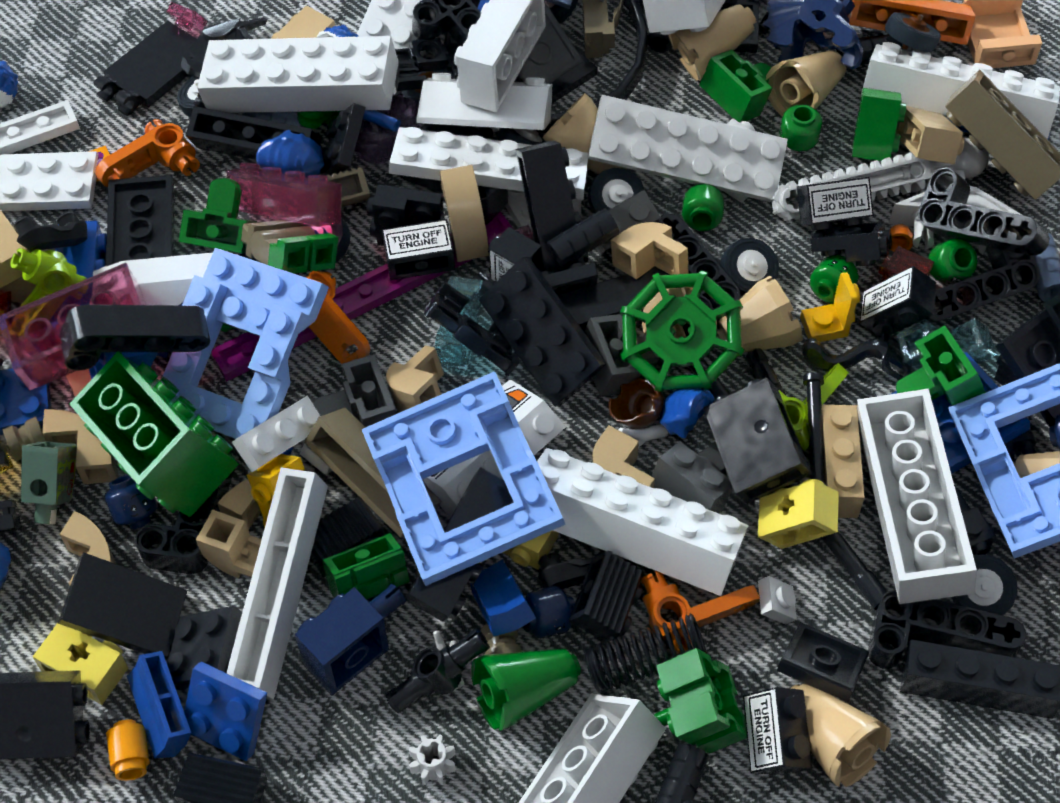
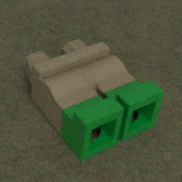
[241,219,338,274]

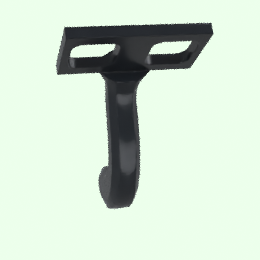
[802,333,912,380]

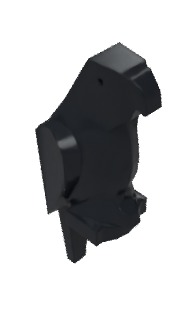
[181,17,267,77]

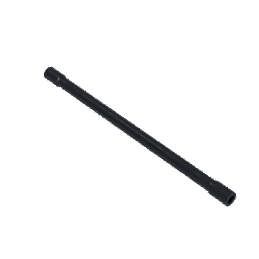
[685,333,888,610]

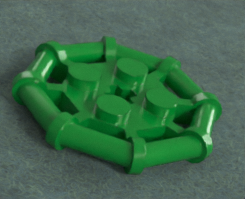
[620,270,745,393]

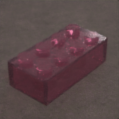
[0,262,147,391]

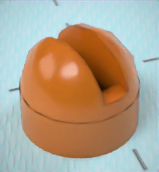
[890,224,913,253]

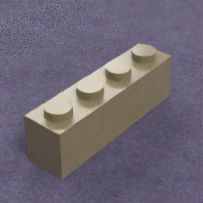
[304,408,442,538]

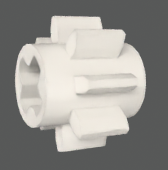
[409,735,456,785]

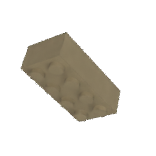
[945,69,1060,200]

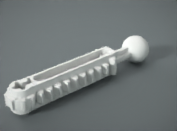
[770,138,989,221]

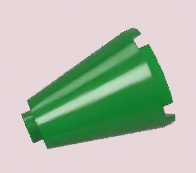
[471,649,581,731]

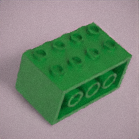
[69,351,239,517]

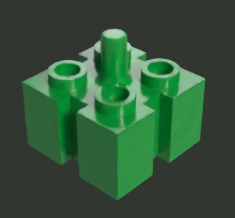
[654,648,747,754]

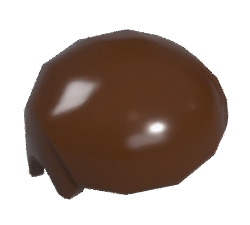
[608,378,664,429]

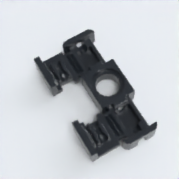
[395,38,459,91]
[424,281,519,376]

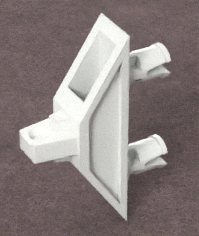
[889,169,1022,255]

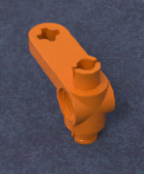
[95,119,200,187]
[305,271,370,364]
[641,571,760,654]

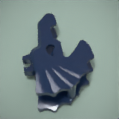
[763,0,864,69]

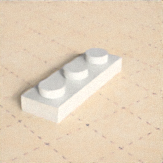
[0,100,80,155]
[232,396,320,473]

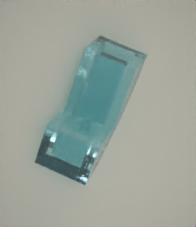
[435,276,483,371]
[896,318,997,369]

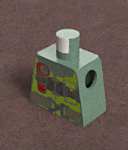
[21,441,77,524]

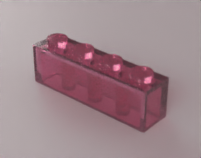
[227,163,342,227]

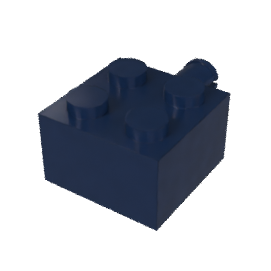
[295,584,406,696]

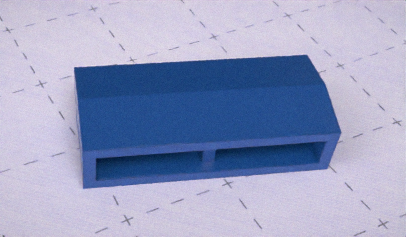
[470,559,536,637]
[126,651,191,758]

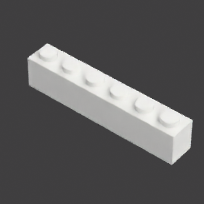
[227,467,328,700]

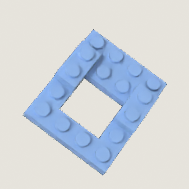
[162,248,329,439]
[948,363,1060,559]
[362,371,565,586]

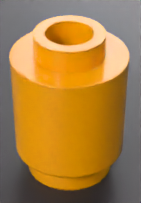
[106,719,150,781]

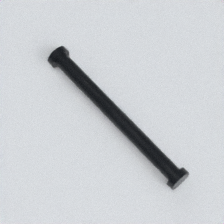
[803,372,831,538]

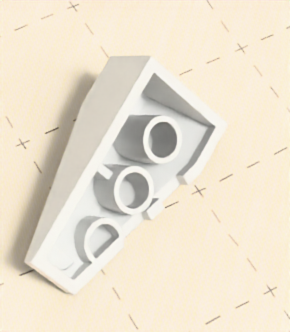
[91,251,228,306]

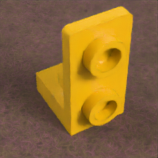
[800,272,860,342]
[247,454,305,527]

